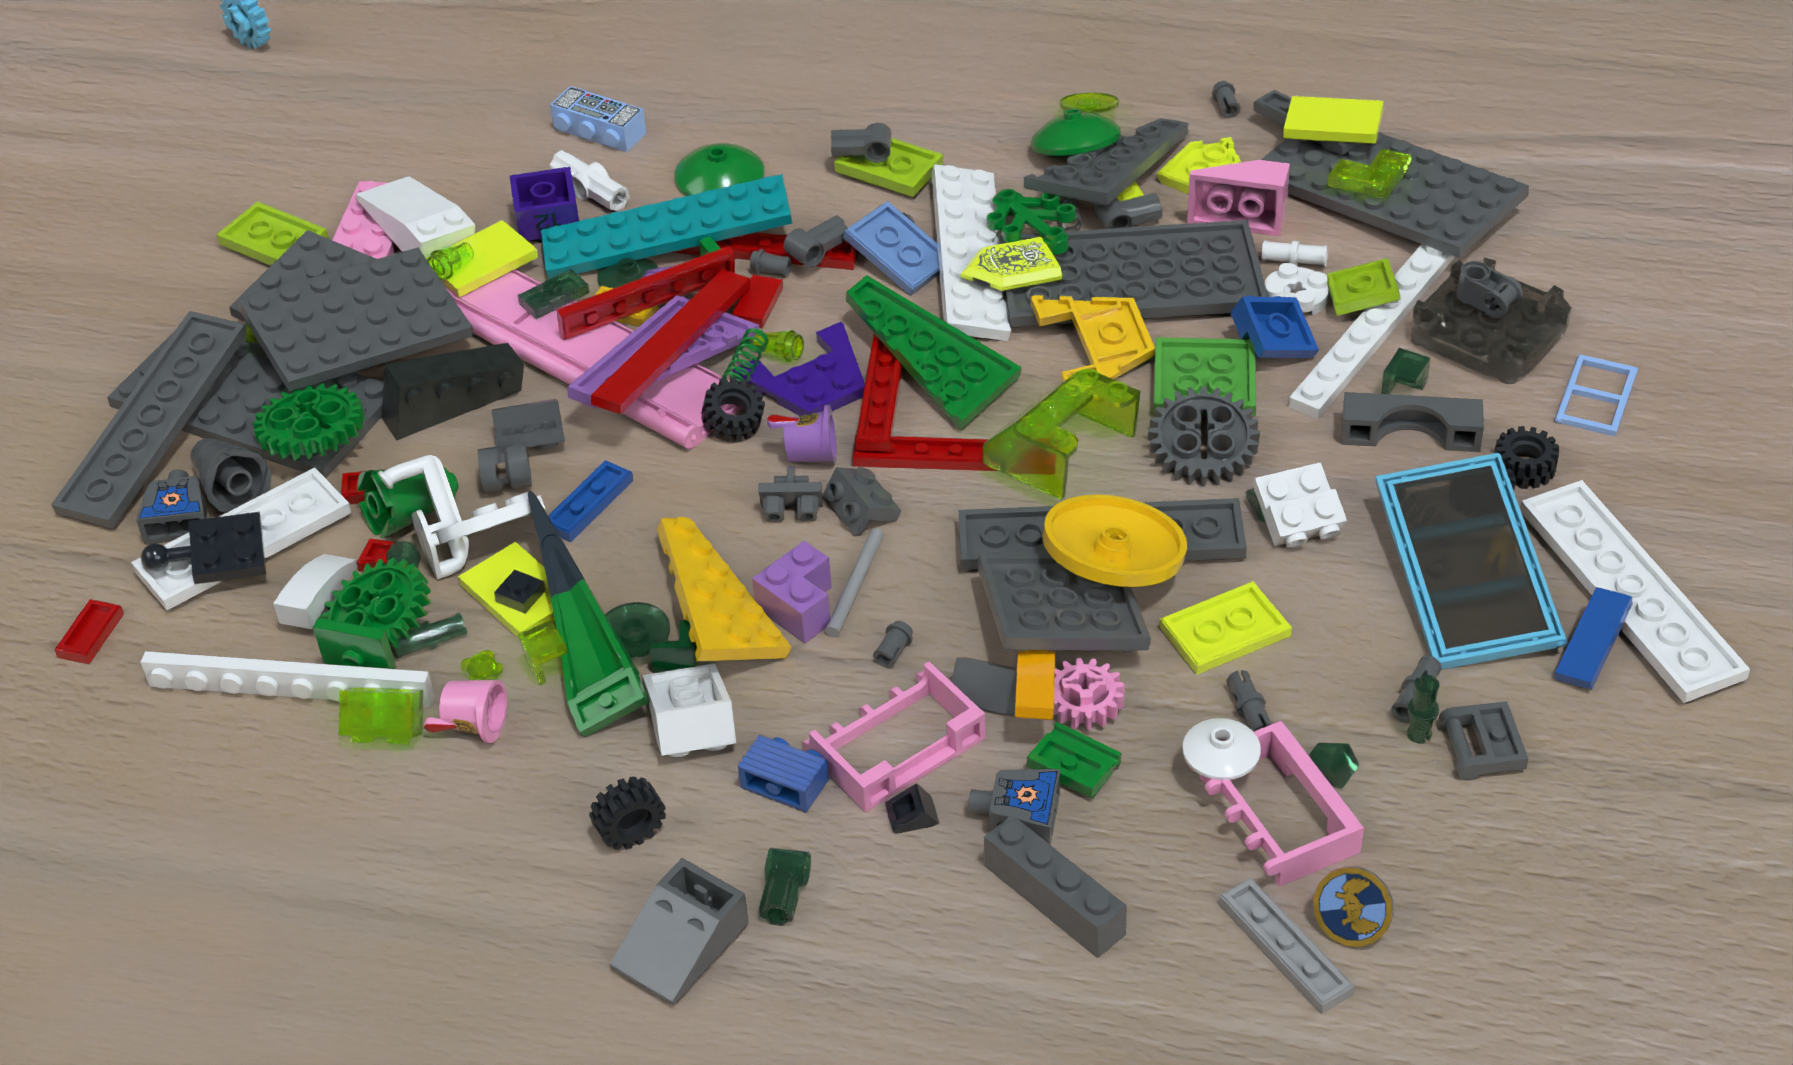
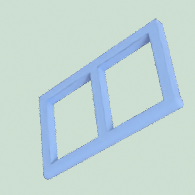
[1555,354,1638,436]

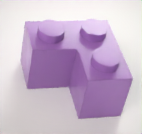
[752,541,832,644]

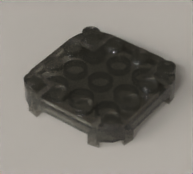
[1411,258,1572,384]

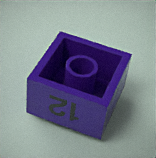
[509,167,579,241]

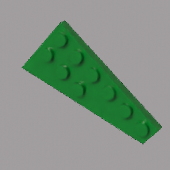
[846,275,1021,430]

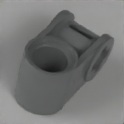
[1456,261,1523,318]

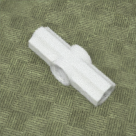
[549,150,630,212]

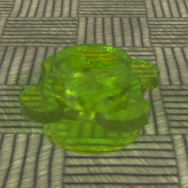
[460,650,503,680]

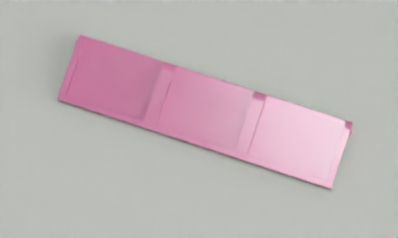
[444,269,741,450]

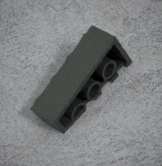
[381,343,524,441]

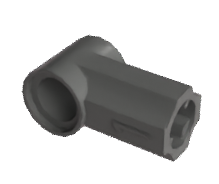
[831,123,892,163]
[1095,193,1163,229]
[784,215,848,268]

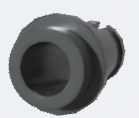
[1212,81,1241,118]
[750,249,792,277]
[873,621,913,668]

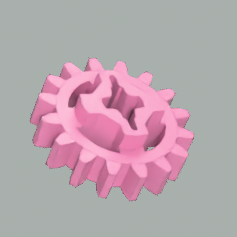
[1053,658,1125,730]

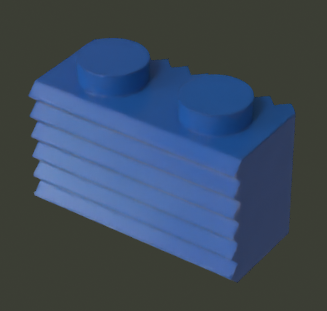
[738,735,829,813]

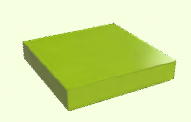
[1325,258,1401,316]

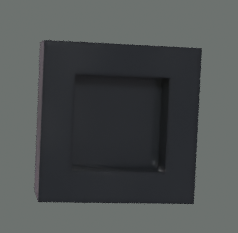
[494,569,546,614]

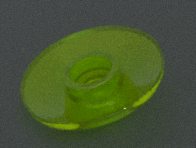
[1060,92,1119,114]

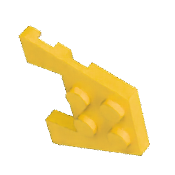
[1031,295,1155,403]

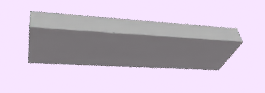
[1219,878,1355,1014]

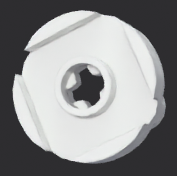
[1264,263,1329,315]

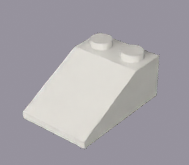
[643,663,736,757]

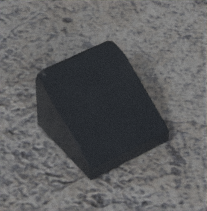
[885,783,939,834]

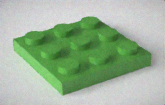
[1154,337,1256,416]

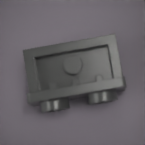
[492,399,565,451]
[823,467,902,535]

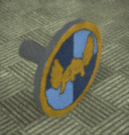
[1313,866,1394,947]

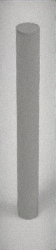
[825,528,884,637]

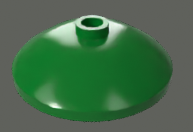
[1031,108,1121,155]
[674,143,765,196]

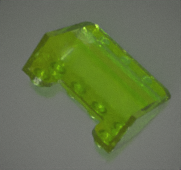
[982,369,1141,500]

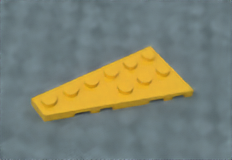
[657,516,792,661]

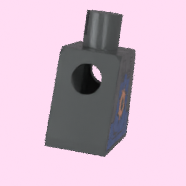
[136,469,208,545]
[968,769,1060,845]

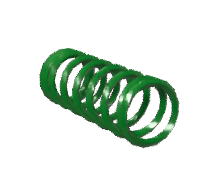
[721,328,769,383]

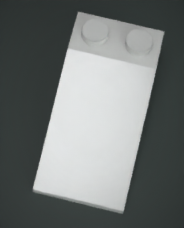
[356,176,475,258]

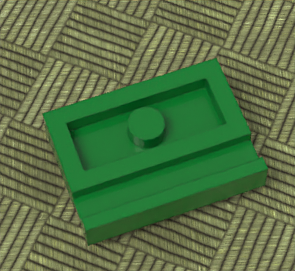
[1027,722,1122,799]

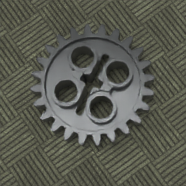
[1148,386,1260,486]

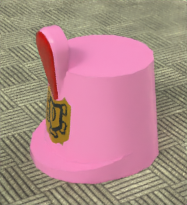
[423,680,508,743]

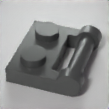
[1439,701,1528,780]

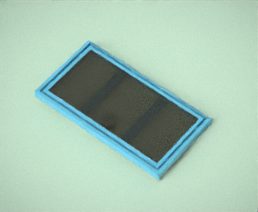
[1376,453,1567,670]

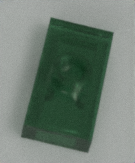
[517,269,590,319]

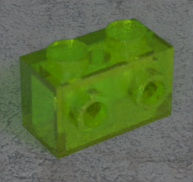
[339,687,423,744]

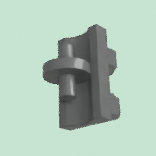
[758,466,824,522]

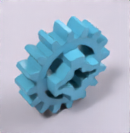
[219,0,271,49]

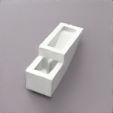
[273,554,357,629]

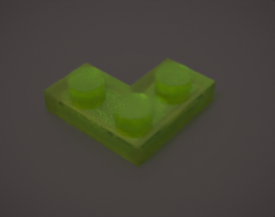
[1328,149,1411,199]

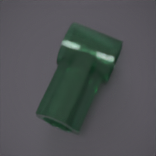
[759,847,811,926]

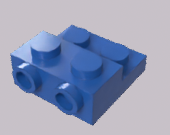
[1230,296,1319,358]

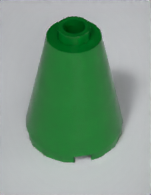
[357,467,458,538]

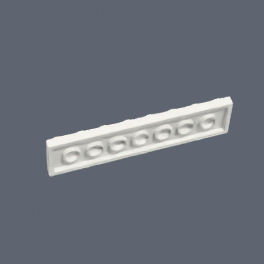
[932,164,1011,341]
[1520,480,1750,703]

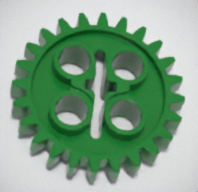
[253,383,365,460]
[320,558,431,649]

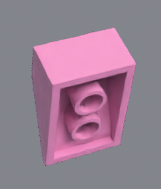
[1187,160,1290,236]

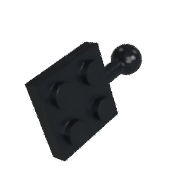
[141,512,266,584]

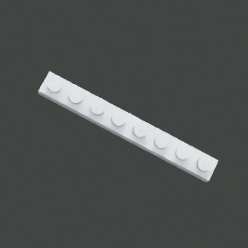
[141,651,435,707]

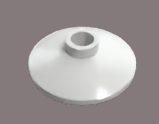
[1183,718,1261,780]

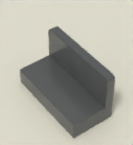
[951,657,1017,716]

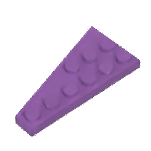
[568,295,759,408]

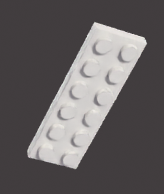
[131,467,352,610]

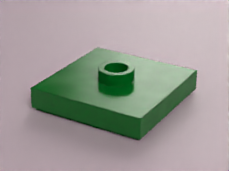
[313,618,397,669]

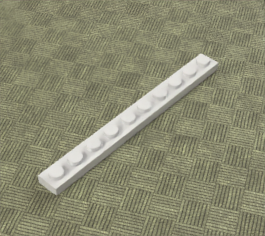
[1288,244,1455,419]

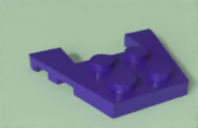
[732,322,865,416]

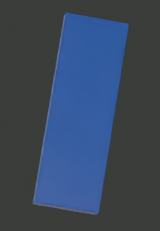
[548,460,634,543]
[1555,587,1633,690]

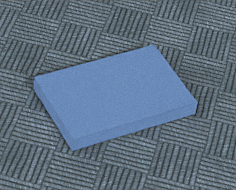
[843,201,940,296]

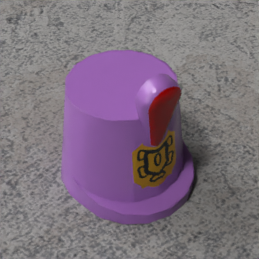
[767,405,837,462]

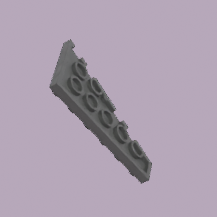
[1024,118,1188,206]

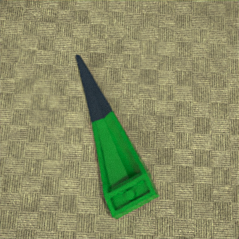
[528,491,650,737]

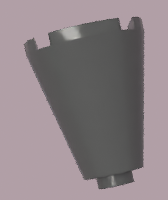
[191,438,271,513]

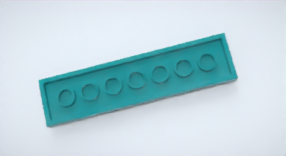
[541,174,793,280]

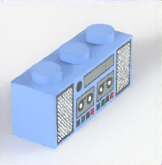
[550,86,647,152]

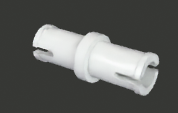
[1262,240,1328,266]

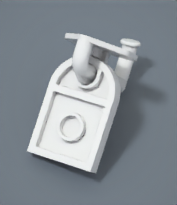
[378,455,545,580]

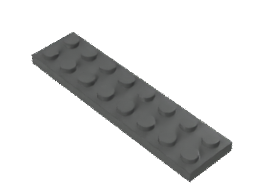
[51,311,248,529]
[958,498,1247,570]

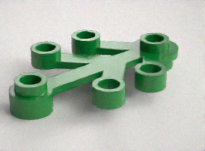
[986,189,1076,255]

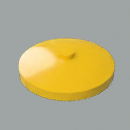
[1042,494,1187,587]

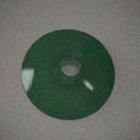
[597,258,658,289]
[606,602,670,658]

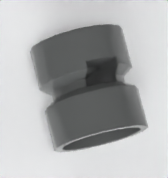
[478,443,532,493]

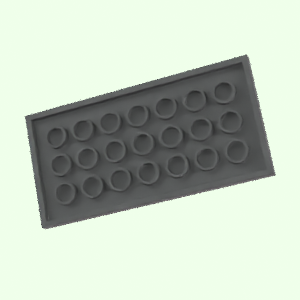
[1261,132,1529,258]
[998,220,1268,327]
[107,331,384,478]

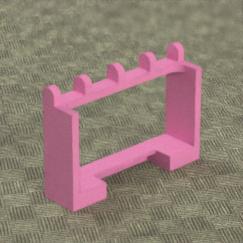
[802,661,986,813]
[1187,721,1364,887]

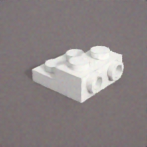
[1252,462,1347,548]

